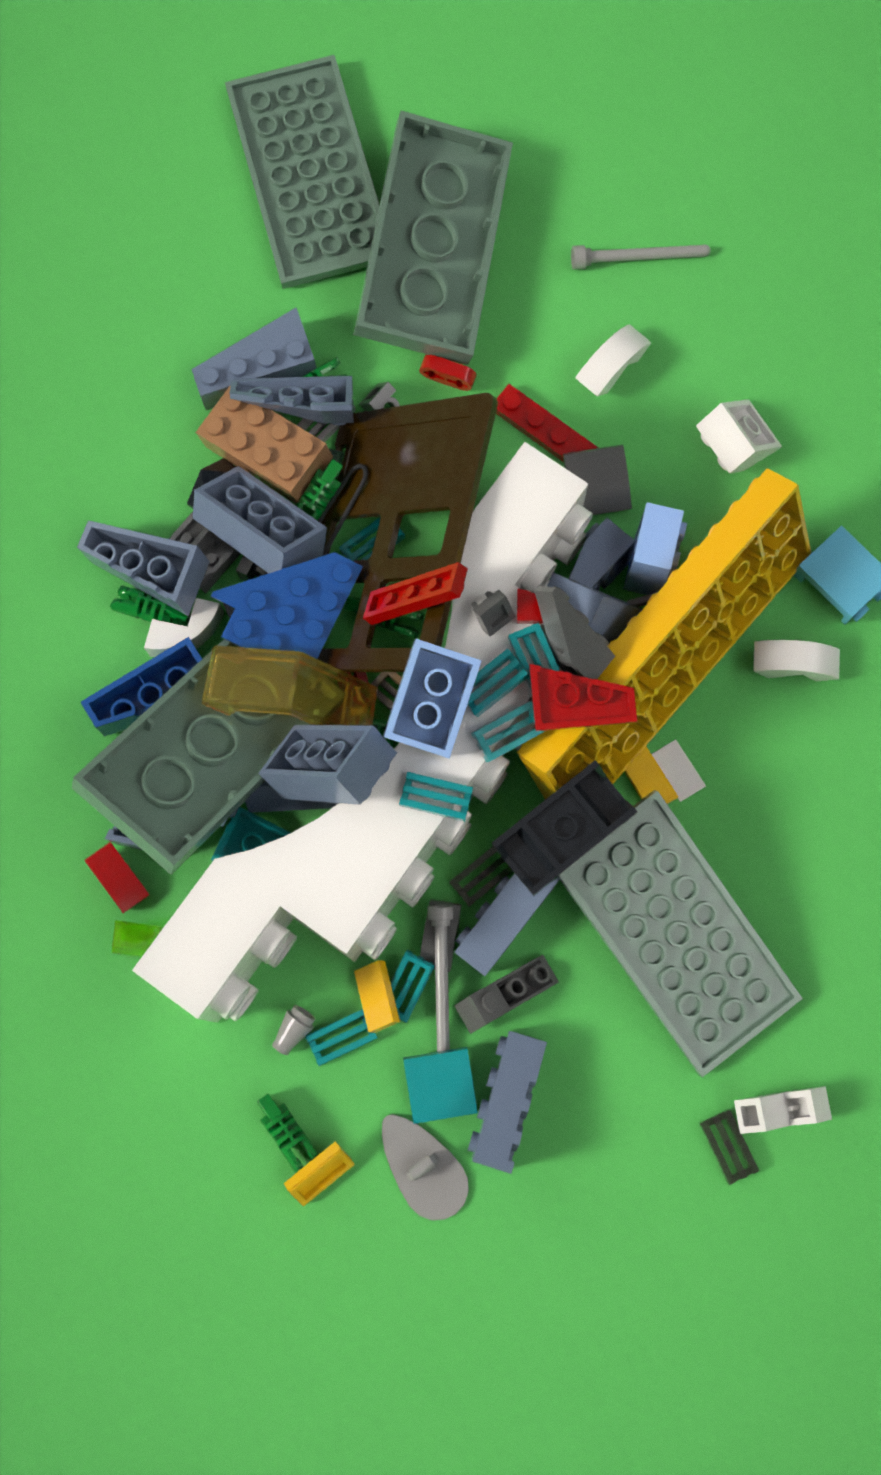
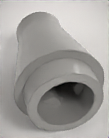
[272,1005,316,1055]

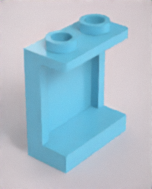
[793,525,881,625]

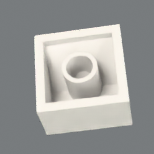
[696,399,782,474]

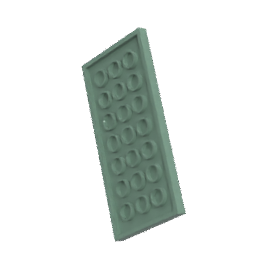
[225,55,380,289]
[558,790,803,1077]

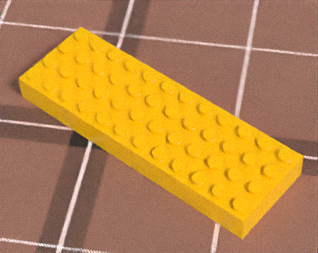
[517,468,811,800]

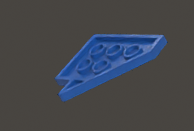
[211,552,363,680]

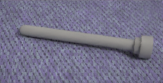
[571,245,711,270]
[427,905,454,1052]

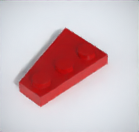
[529,664,637,732]

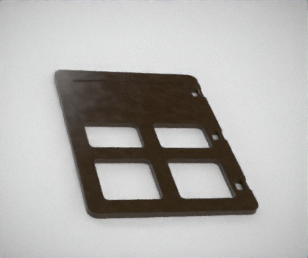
[313,393,498,672]

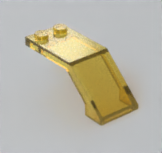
[202,646,378,726]

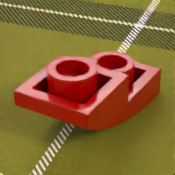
[84,842,149,914]

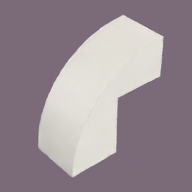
[575,324,652,397]
[144,598,224,657]
[754,640,840,682]
[734,1086,832,1134]

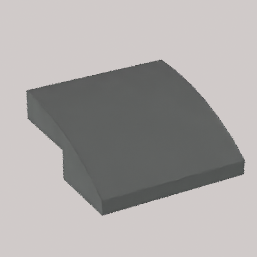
[563,445,632,515]
[169,512,241,593]

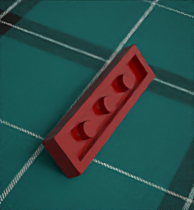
[496,384,599,462]
[363,562,468,625]

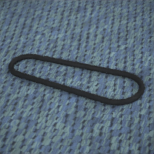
[318,464,368,556]

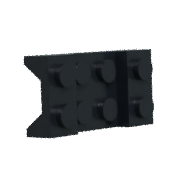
[492,760,638,897]

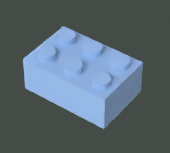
[623,502,687,595]
[383,639,482,759]

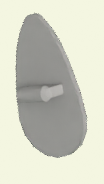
[382,1114,469,1220]

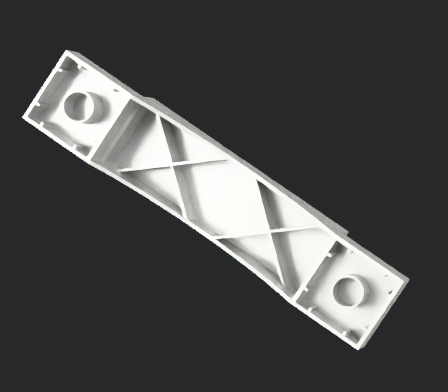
[132,442,593,1023]

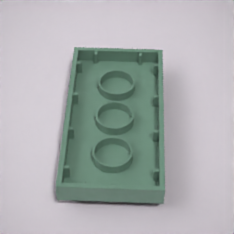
[353,110,513,365]
[72,639,345,875]

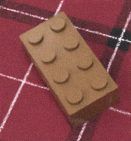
[195,385,333,504]

